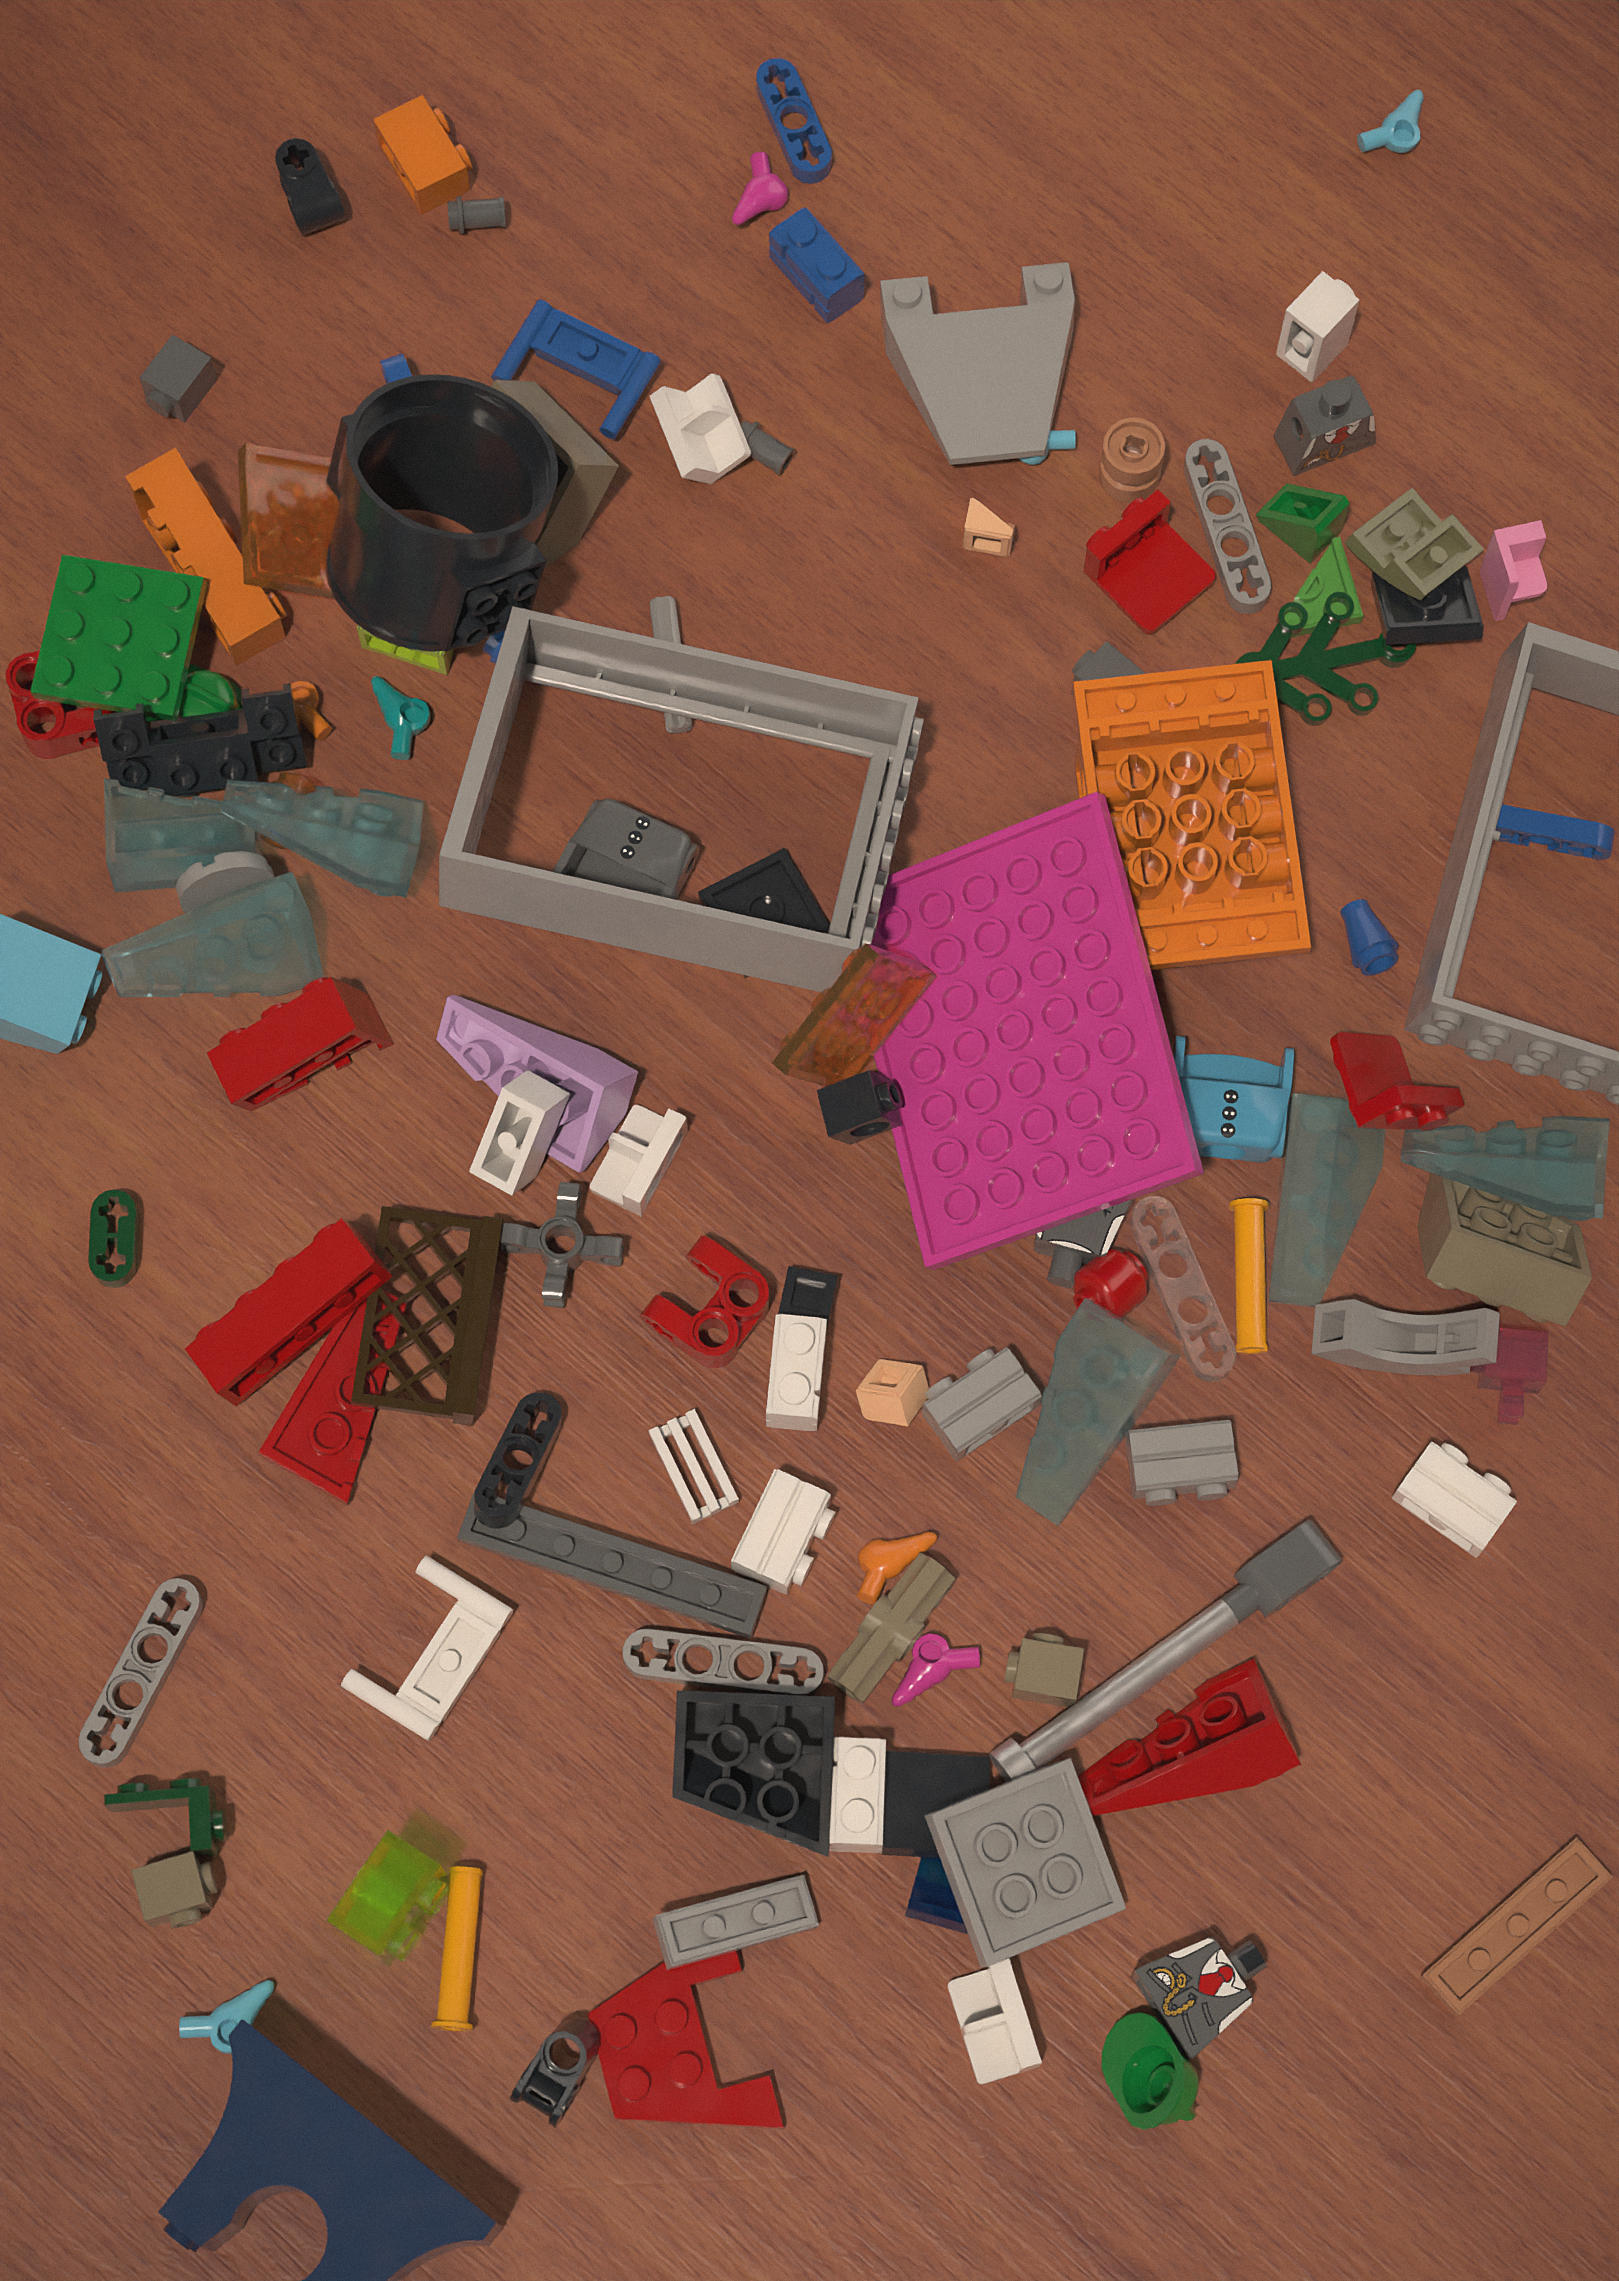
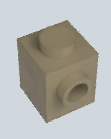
[1004,1633,1084,1708]
[131,1851,218,1929]

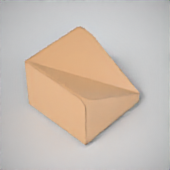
[963,498,1015,557]
[855,1359,929,1426]

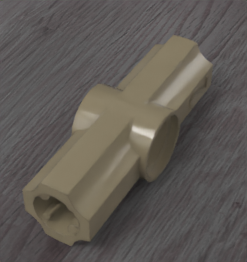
[827,1552,956,1705]

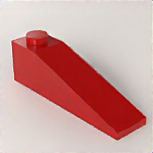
[1077,1659,1301,1816]

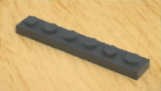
[457,1490,767,1639]

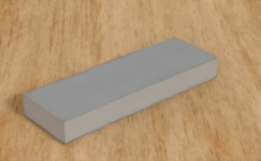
[652,1875,819,1970]

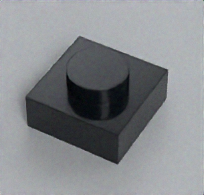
[778,1266,838,1329]

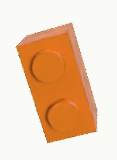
[373,95,472,215]

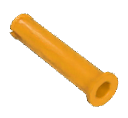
[1229,1198,1269,1354]
[431,1866,483,2032]

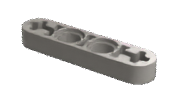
[1183,439,1271,614]
[78,1578,203,1768]
[623,1629,824,1696]

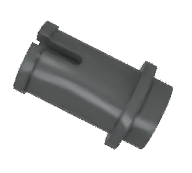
[447,196,506,234]
[740,421,795,476]

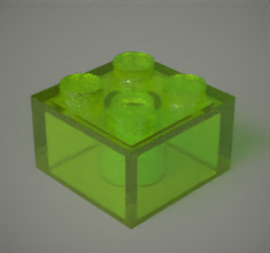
[326,1830,450,1968]

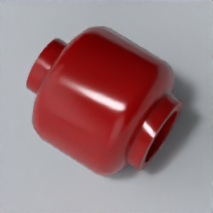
[1073,1249,1148,1324]

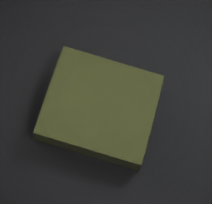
[1344,488,1484,600]

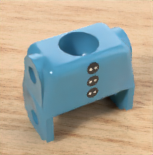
[1172,1036,1294,1163]

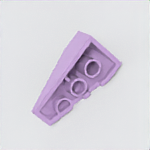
[436,994,638,1173]

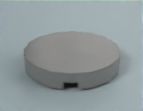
[175,851,277,919]

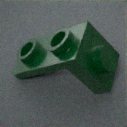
[104,1778,227,1858]

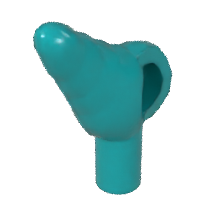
[371,676,431,760]

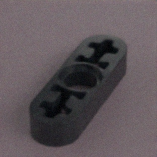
[474,1393,562,1529]

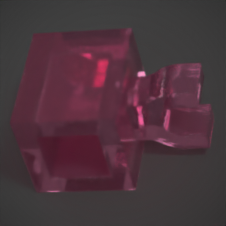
[1470,1328,1549,1425]

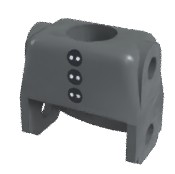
[553,798,700,900]

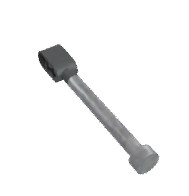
[989,1519,1343,1782]

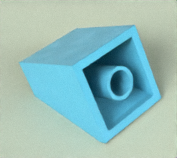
[0,914,102,1054]

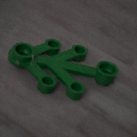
[1235,592,1416,726]

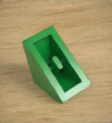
[1256,483,1350,564]

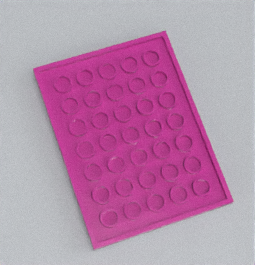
[836,792,1204,1270]

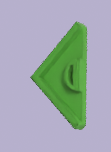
[1284,537,1363,638]

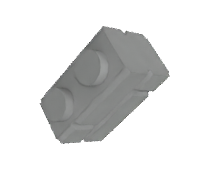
[922,1347,1042,1462]
[1125,1420,1239,1506]

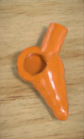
[242,681,332,741]
[857,1532,937,1604]

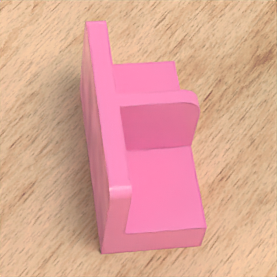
[1479,520,1547,621]

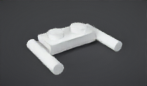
[341,1555,514,1741]

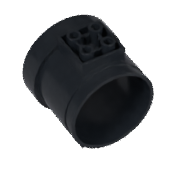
[326,374,558,652]

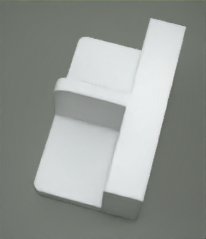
[650,374,751,484]
[590,1105,688,1217]
[948,1959,1042,2085]

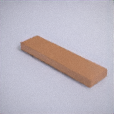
[1420,1837,1613,2017]

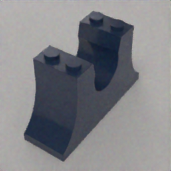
[158,2019,503,2281]

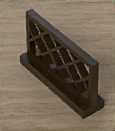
[351,1206,503,1426]

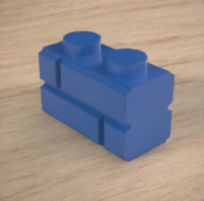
[769,207,864,323]

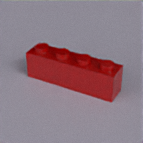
[184,1218,393,1406]

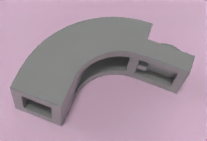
[1311,1299,1500,1375]

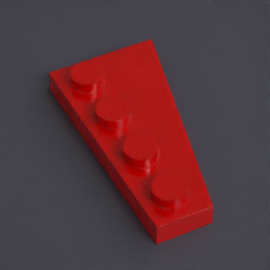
[258,1289,407,1506]

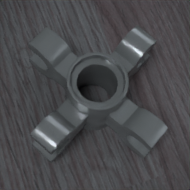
[499,1181,624,1308]

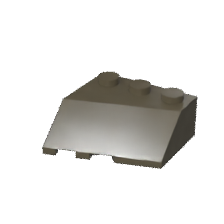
[491,380,619,568]
[1417,1153,1592,1327]

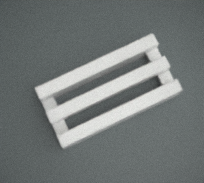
[648,1409,739,1524]

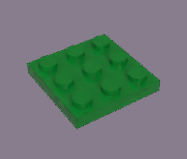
[30,555,207,722]

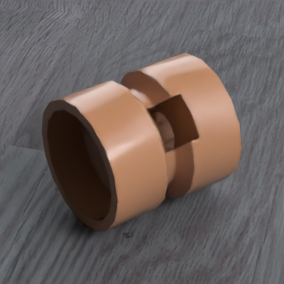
[1099,417,1165,503]

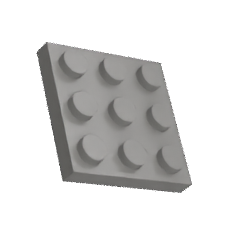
[925,1758,1127,1967]

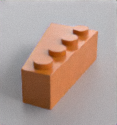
[125,447,287,666]

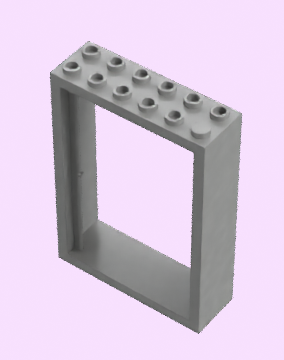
[439,607,924,999]
[1404,622,1619,1105]

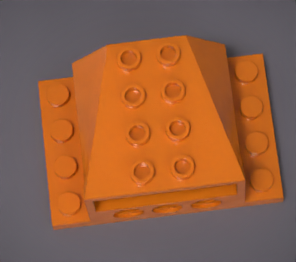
[1073,660,1311,970]

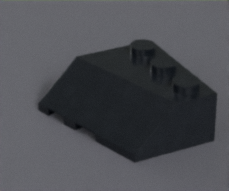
[672,1691,835,1857]

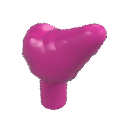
[732,152,788,225]
[892,1634,980,1707]

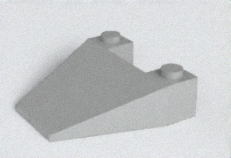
[880,262,1075,465]

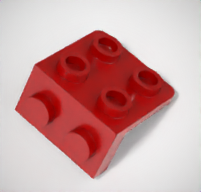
[1083,489,1216,634]
[1330,1032,1465,1131]

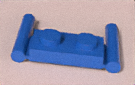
[491,299,661,439]

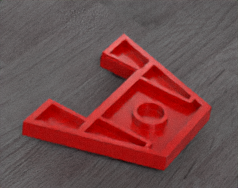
[588,1951,784,2129]

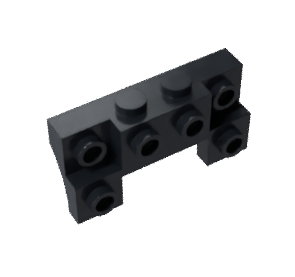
[93,683,307,797]

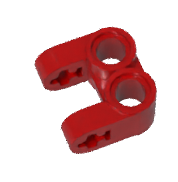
[6,650,114,759]
[640,1235,769,1368]

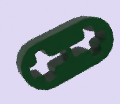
[88,1189,140,1288]

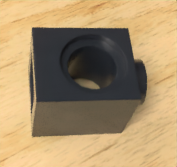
[817,1070,902,1145]

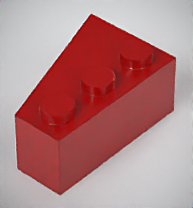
[207,977,394,1111]

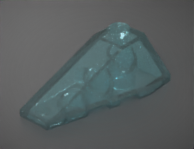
[221,780,424,898]
[101,872,324,998]
[1268,1093,1386,1307]
[1401,1116,1610,1221]
[1016,1298,1181,1526]

